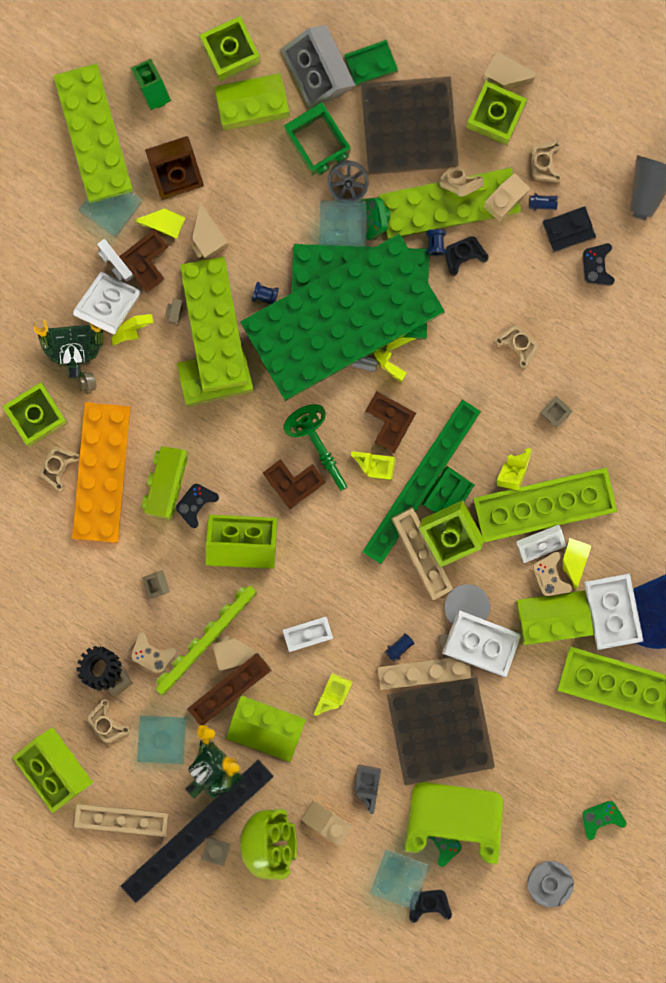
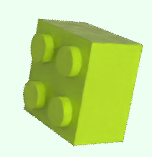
[199,16,260,81]
[466,81,527,146]
[2,382,68,448]
[419,500,484,567]

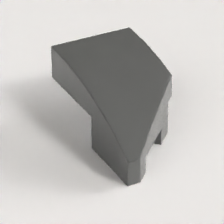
[355,765,381,814]

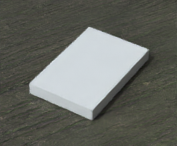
[73,272,142,334]
[584,573,643,650]
[442,610,522,677]

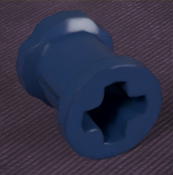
[426,229,446,256]
[252,282,279,305]

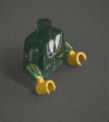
[34,320,103,379]
[185,725,243,798]

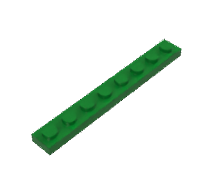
[362,399,481,564]

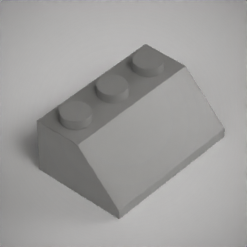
[280,25,355,110]

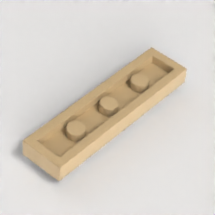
[391,508,453,600]
[377,657,472,690]
[74,804,169,837]

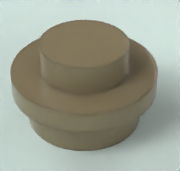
[78,372,96,394]

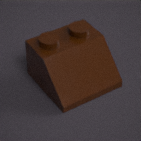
[145,136,204,200]

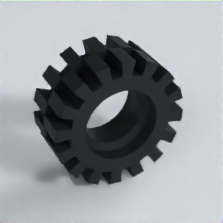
[76,646,122,691]

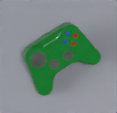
[359,197,390,240]
[582,801,627,840]
[427,836,462,867]

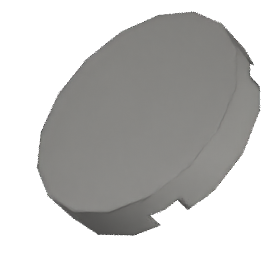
[444,584,490,624]
[527,861,574,907]

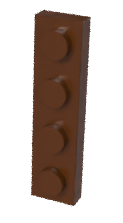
[187,652,272,725]

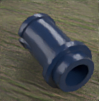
[529,193,558,211]
[385,633,415,661]

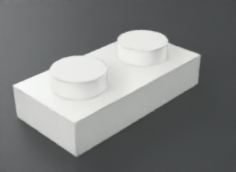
[97,239,134,283]
[516,525,566,563]
[283,616,333,652]

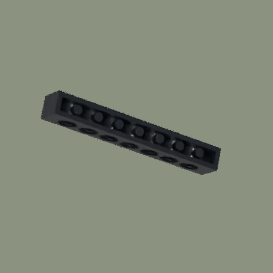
[120,759,274,903]

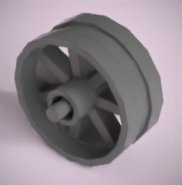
[328,160,369,204]

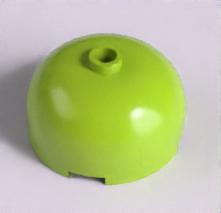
[240,809,297,880]

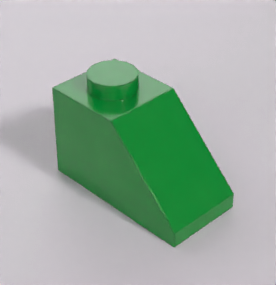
[131,58,171,110]

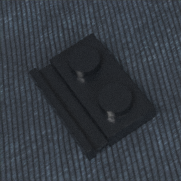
[542,206,597,253]

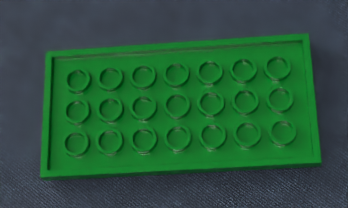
[240,234,445,401]

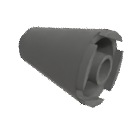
[630,155,666,221]

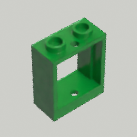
[284,102,351,176]

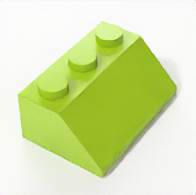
[214,73,290,131]
[177,348,254,408]
[141,446,189,521]
[206,514,277,569]
[516,590,594,645]
[226,695,306,762]
[12,727,93,813]

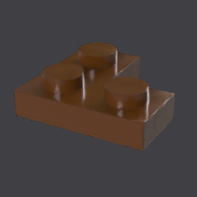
[119,229,169,293]
[365,391,416,453]
[262,459,326,510]

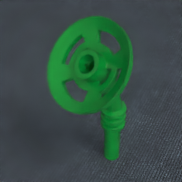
[283,404,348,492]

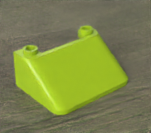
[404,782,504,864]

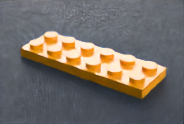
[72,402,131,543]

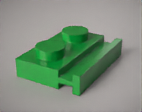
[344,39,398,87]
[422,466,475,513]

